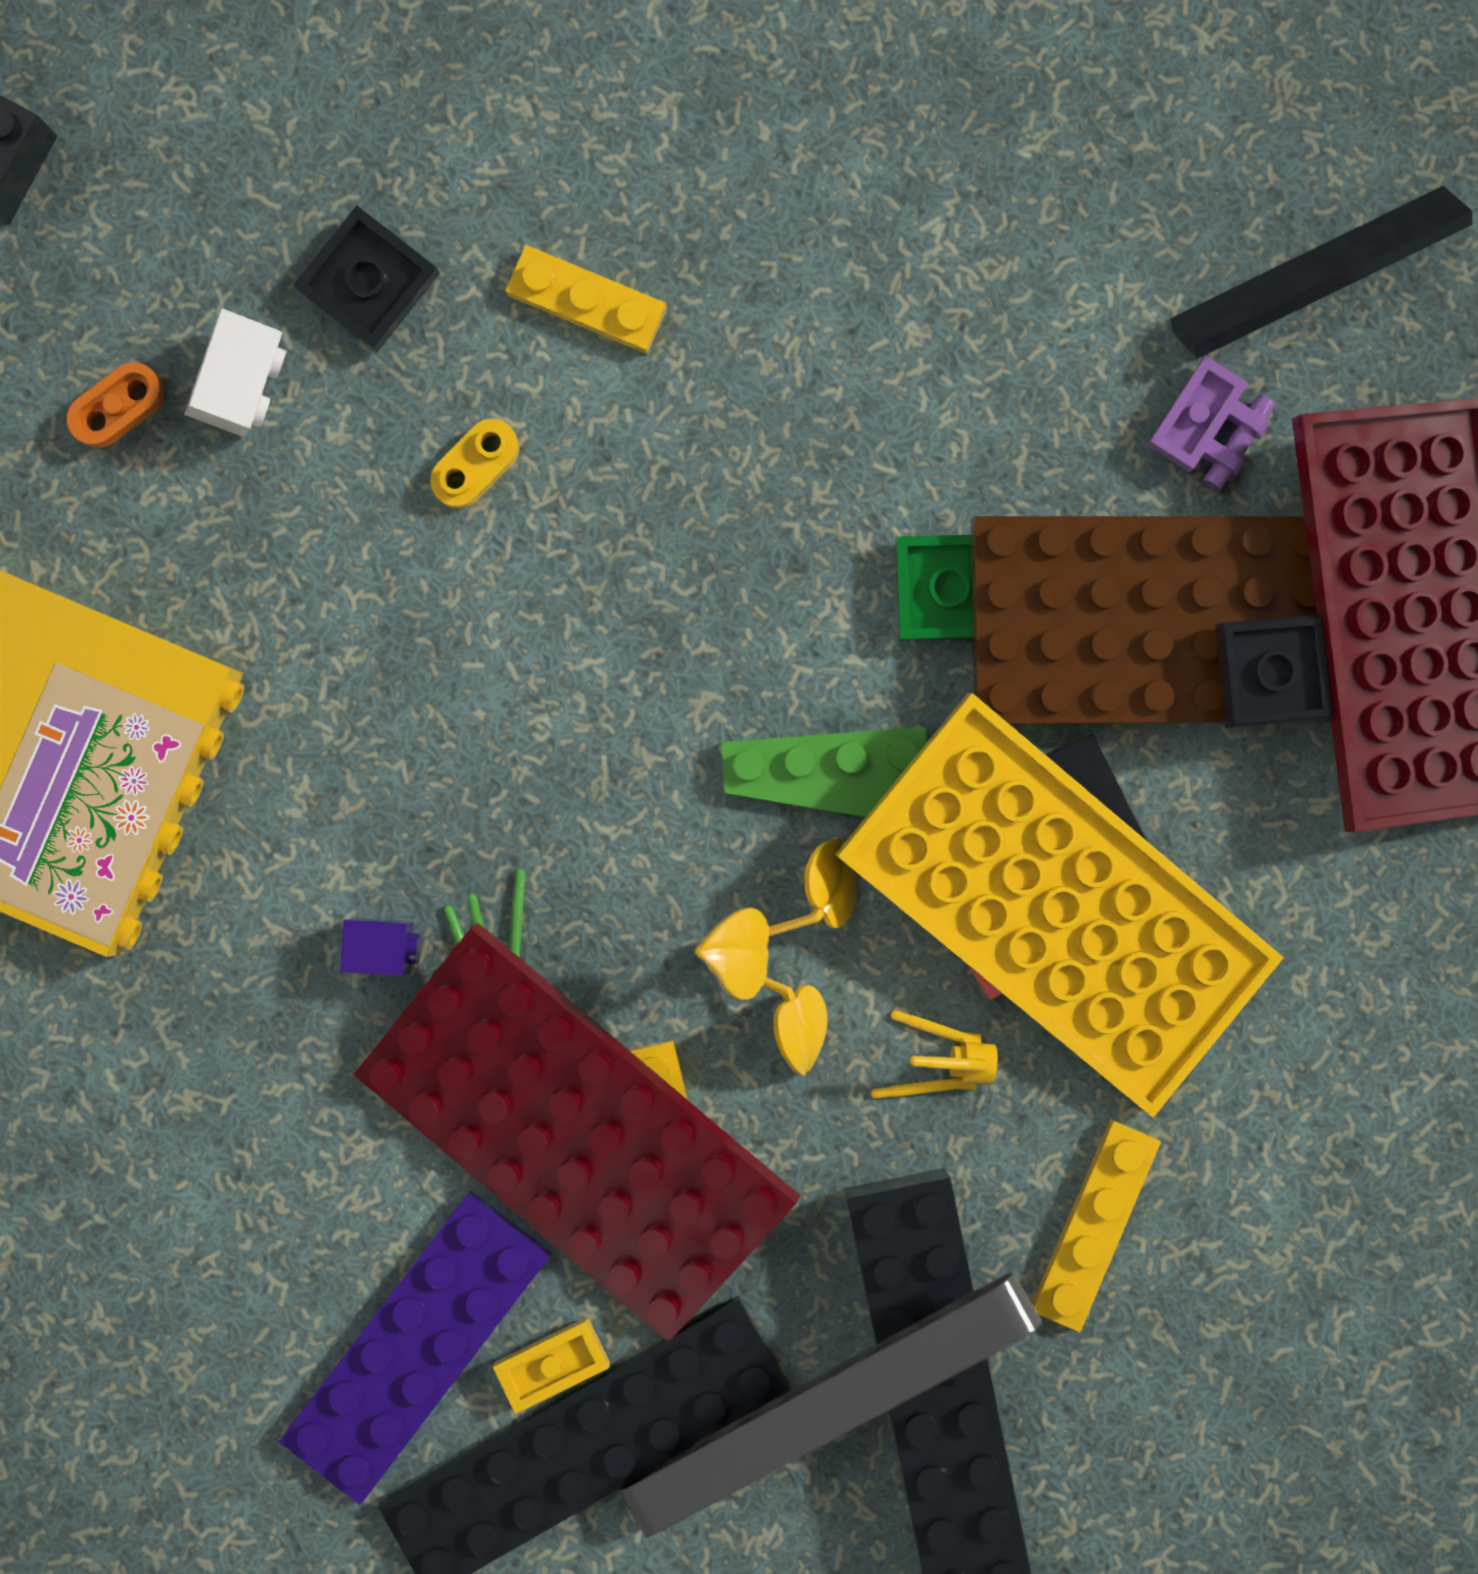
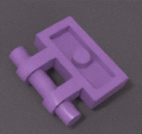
[1146,356,1275,491]

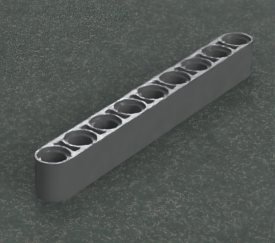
[619,1273,1042,1538]

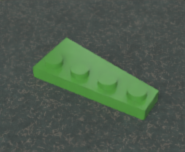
[721,727,927,818]

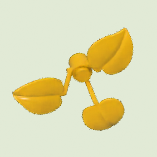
[694,837,858,1076]

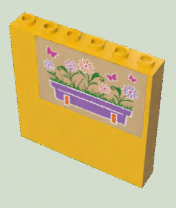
[0,570,244,957]

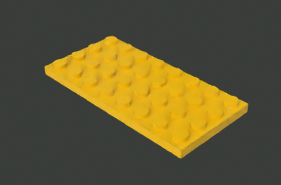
[835,693,1284,1118]

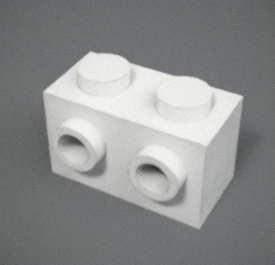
[184,308,286,437]

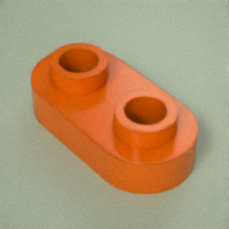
[67,362,165,448]

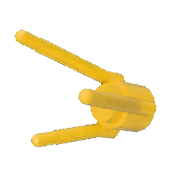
[871,1010,998,1099]

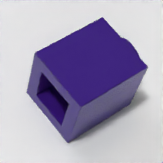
[340,918,422,976]

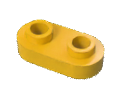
[430,419,519,509]

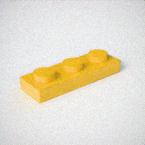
[506,244,667,354]

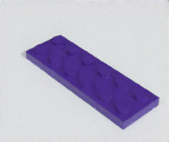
[278,1190,552,1505]

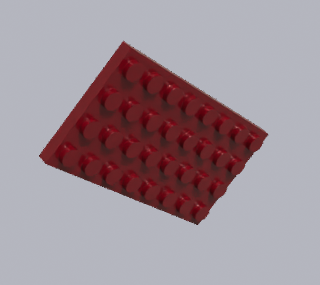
[1292,398,1478,832]
[353,923,800,1341]

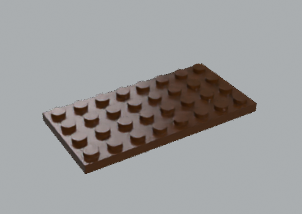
[970,516,1331,725]

